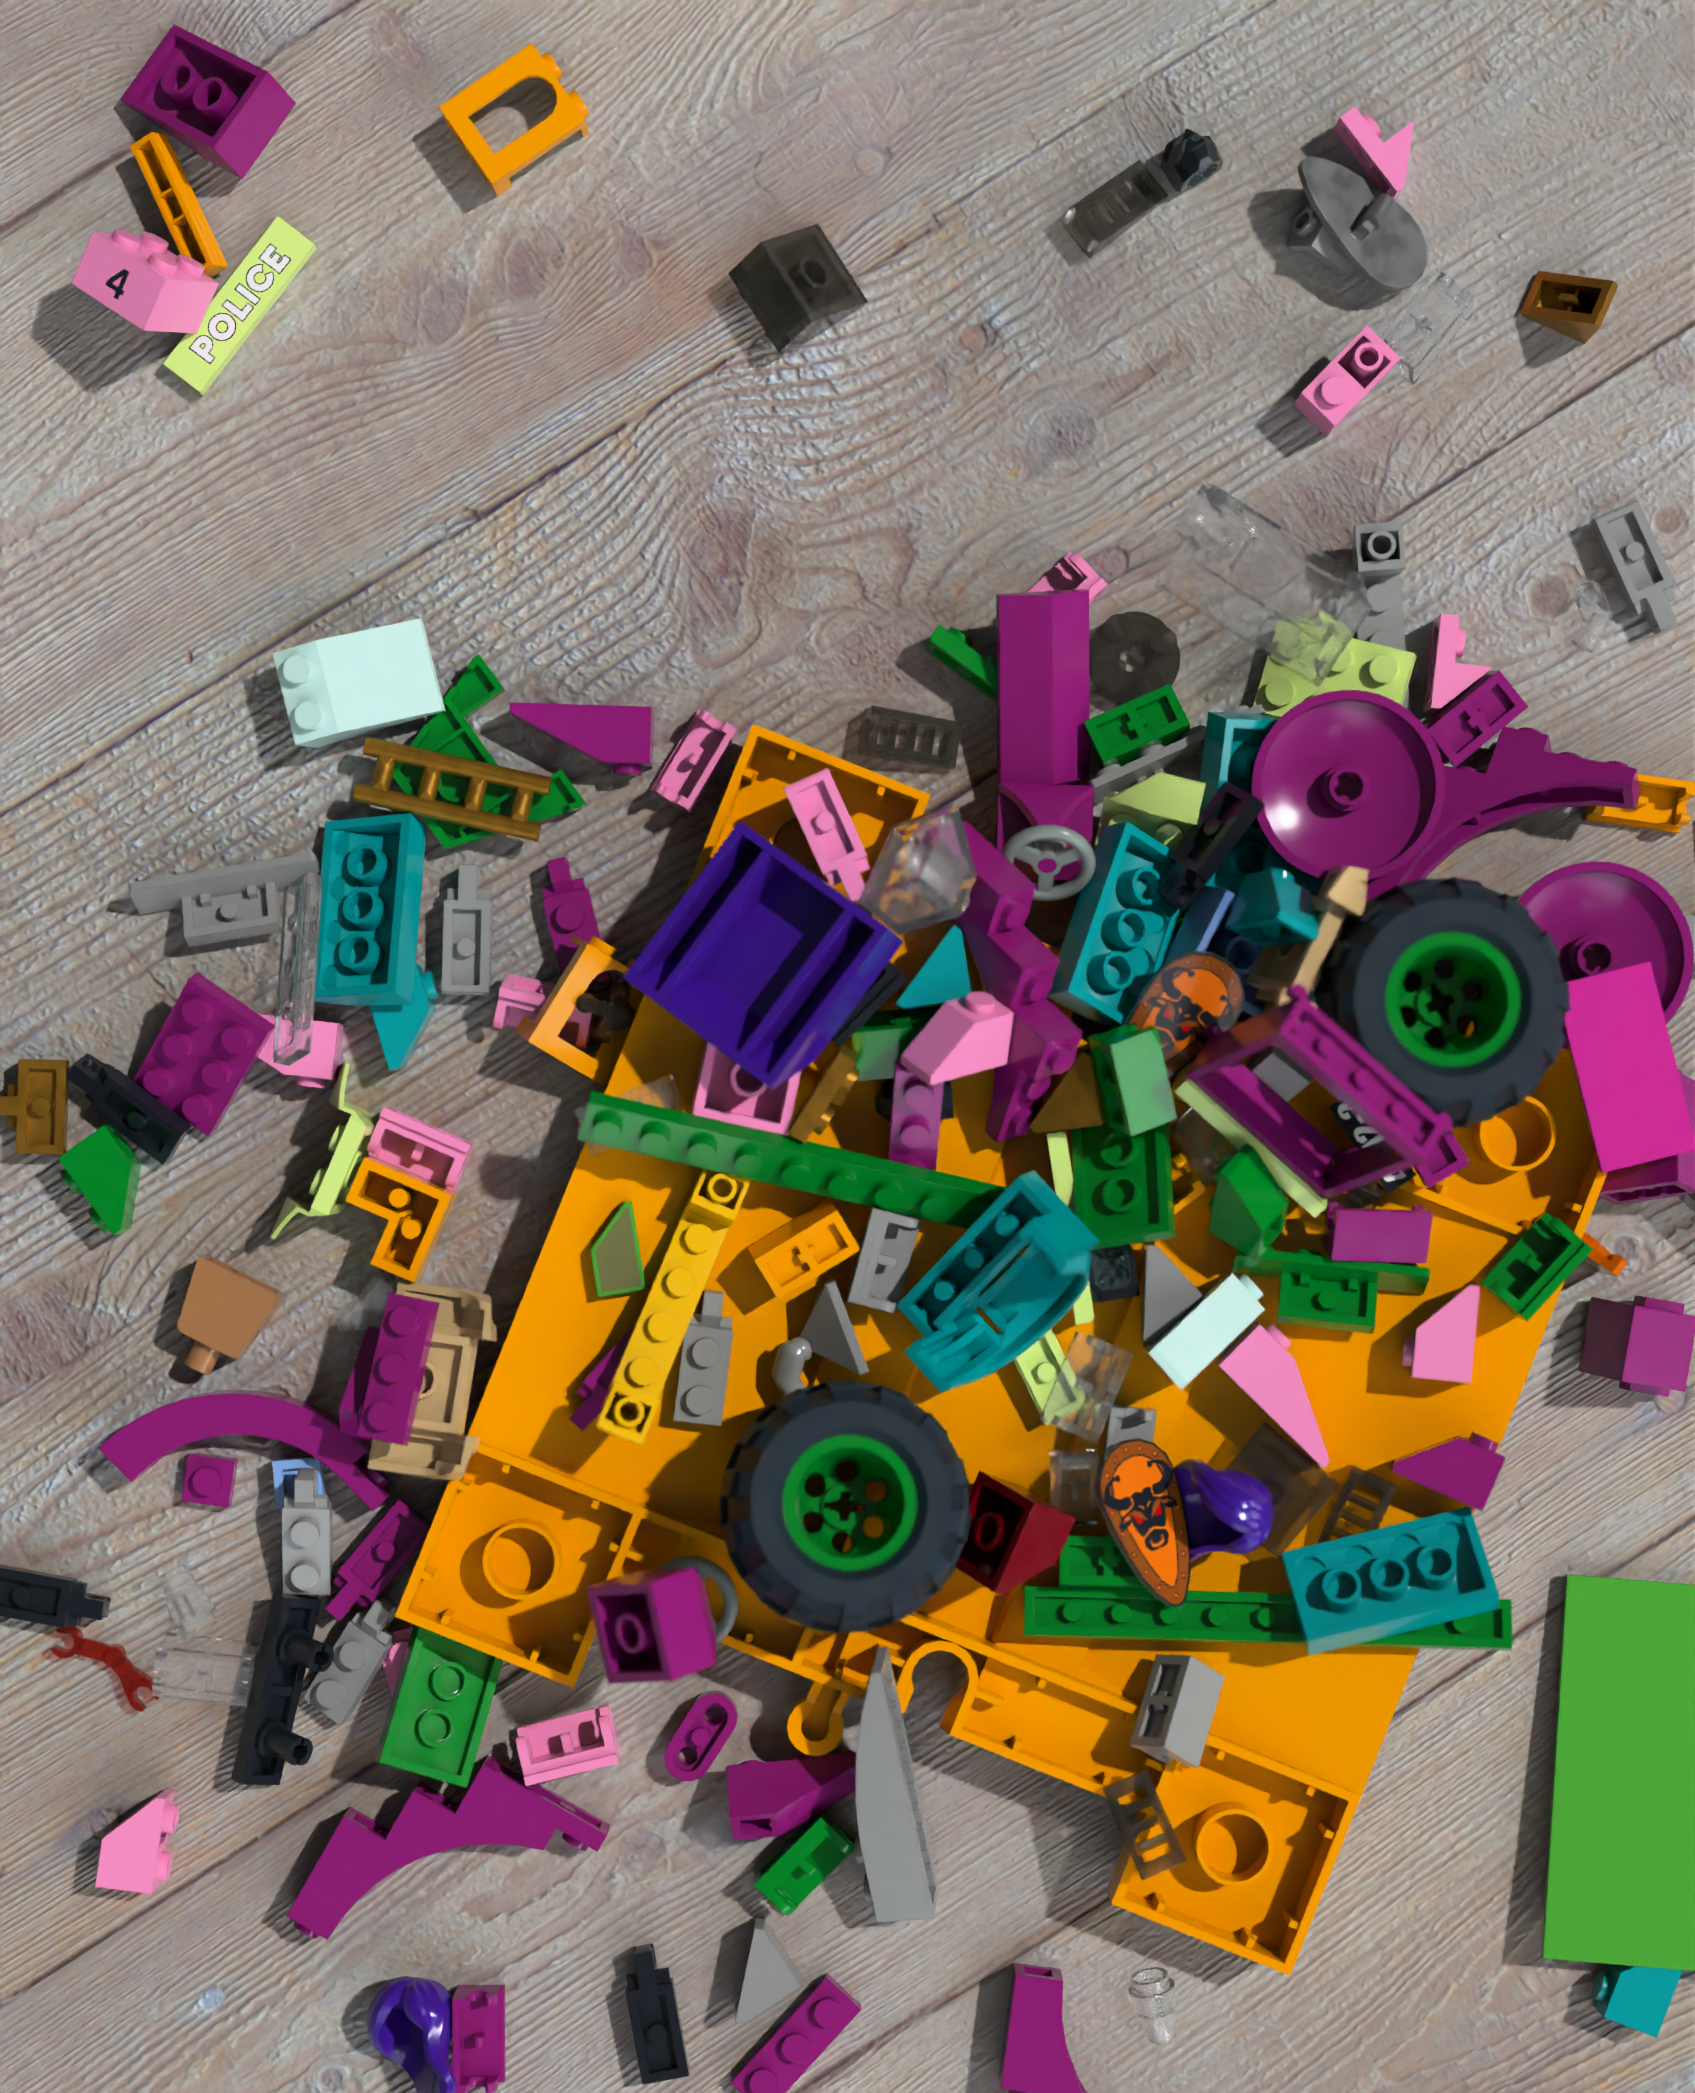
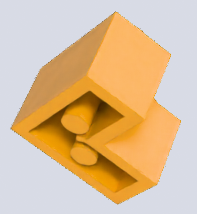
[345,1156,458,1283]

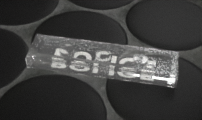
[273,872,322,1066]

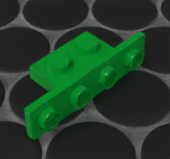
[1232,1246,1430,1334]

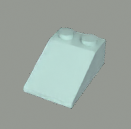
[272,619,445,748]

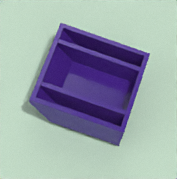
[623,821,903,1090]

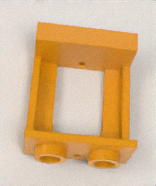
[439,43,590,197]
[514,935,644,1087]

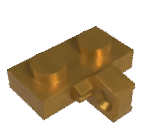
[788,1044,861,1143]
[0,1059,69,1154]

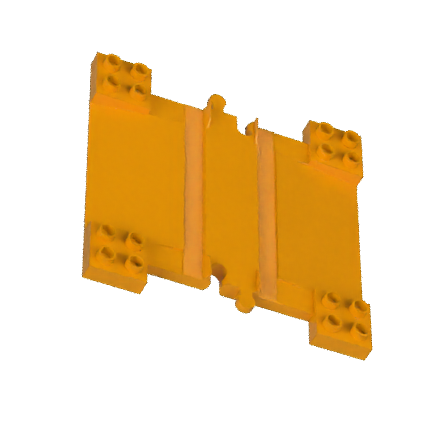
[395,724,1608,1976]

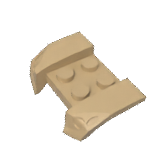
[1246,865,1368,1048]
[368,1280,497,1480]

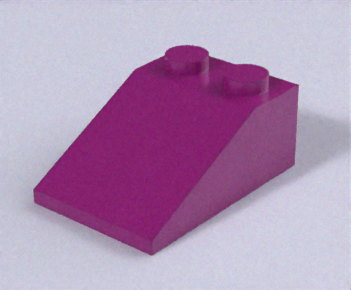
[120,24,296,179]

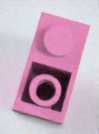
[1294,326,1401,437]
[95,1789,179,1894]

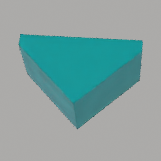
[896,925,971,1010]

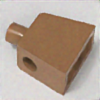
[176,1255,288,1375]

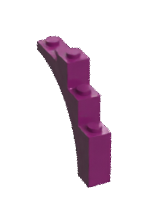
[1346,727,1640,919]
[917,820,1083,1143]
[999,1963,1088,2093]

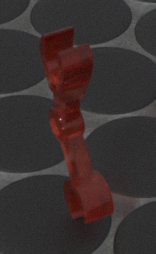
[51,1625,162,1712]

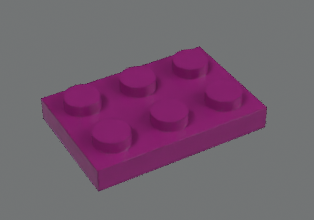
[133,972,275,1137]

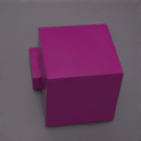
[1578,1295,1695,1397]

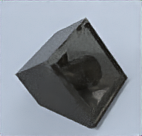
[728,224,868,352]

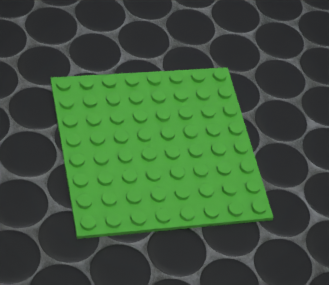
[1541,1574,1695,1971]

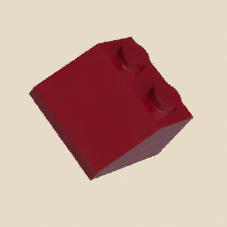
[955,1471,1076,1595]

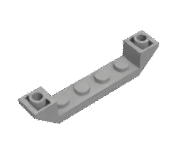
[1350,521,1411,712]

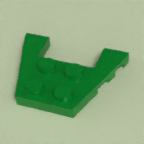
[392,654,587,850]

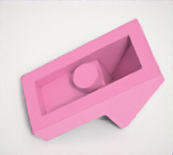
[1333,106,1414,201]
[1423,614,1492,714]

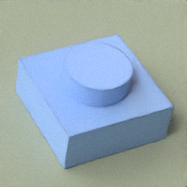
[272,1456,326,1509]

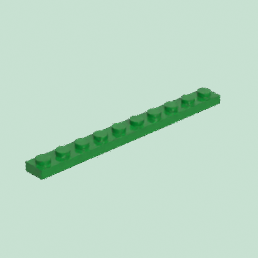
[577,1091,1007,1229]
[1024,1586,1512,1651]

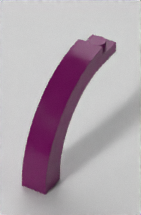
[98,1390,393,1511]

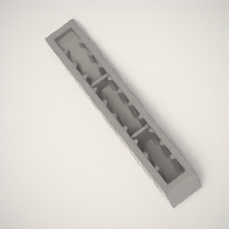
[855,1646,939,1922]

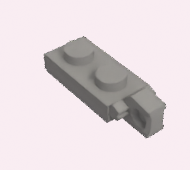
[1590,499,1677,634]
[441,864,493,995]
[673,1289,733,1426]
[282,1468,333,1595]
[303,1597,399,1725]

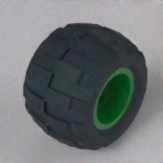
[1313,877,1570,1128]
[719,1379,971,1633]

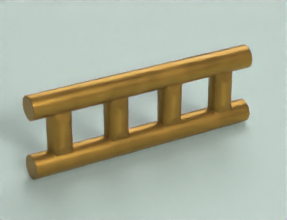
[352,736,552,842]

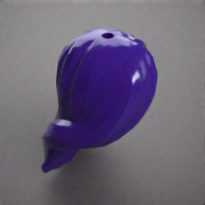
[1174,1459,1274,1561]
[367,1976,457,2093]

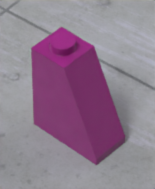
[1599,1069,1695,1205]

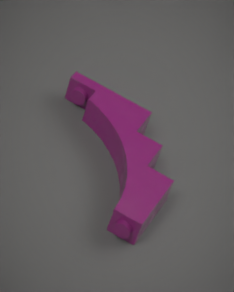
[287,1755,610,1940]

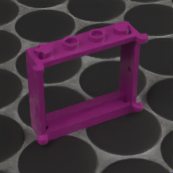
[1185,984,1452,1199]

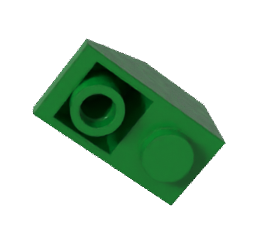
[58,1125,141,1235]
[1208,1143,1289,1261]

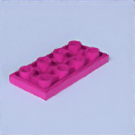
[1563,961,1695,1173]

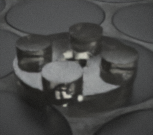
[1089,611,1180,706]

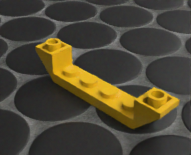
[595,1168,752,1446]

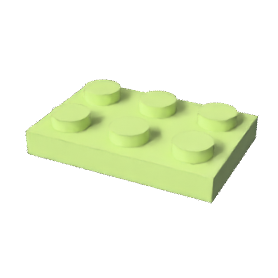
[1253,620,1417,717]

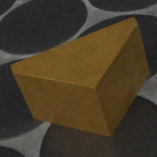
[1520,271,1618,344]
[1029,1048,1107,1133]

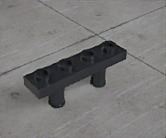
[231,1593,334,1785]

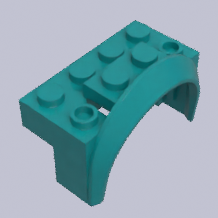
[896,1170,1100,1392]

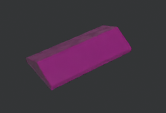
[996,589,1089,785]

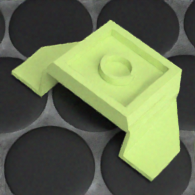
[1093,772,1206,948]
[270,1061,377,1239]

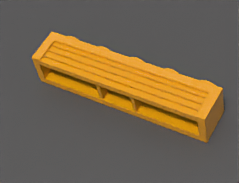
[129,132,228,278]

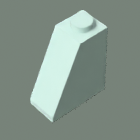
[1144,1272,1265,1389]

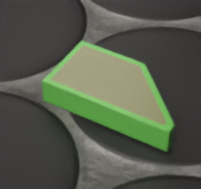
[590,1200,646,1297]

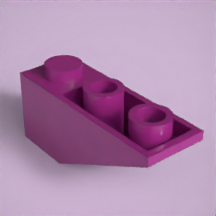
[726,1750,857,1841]

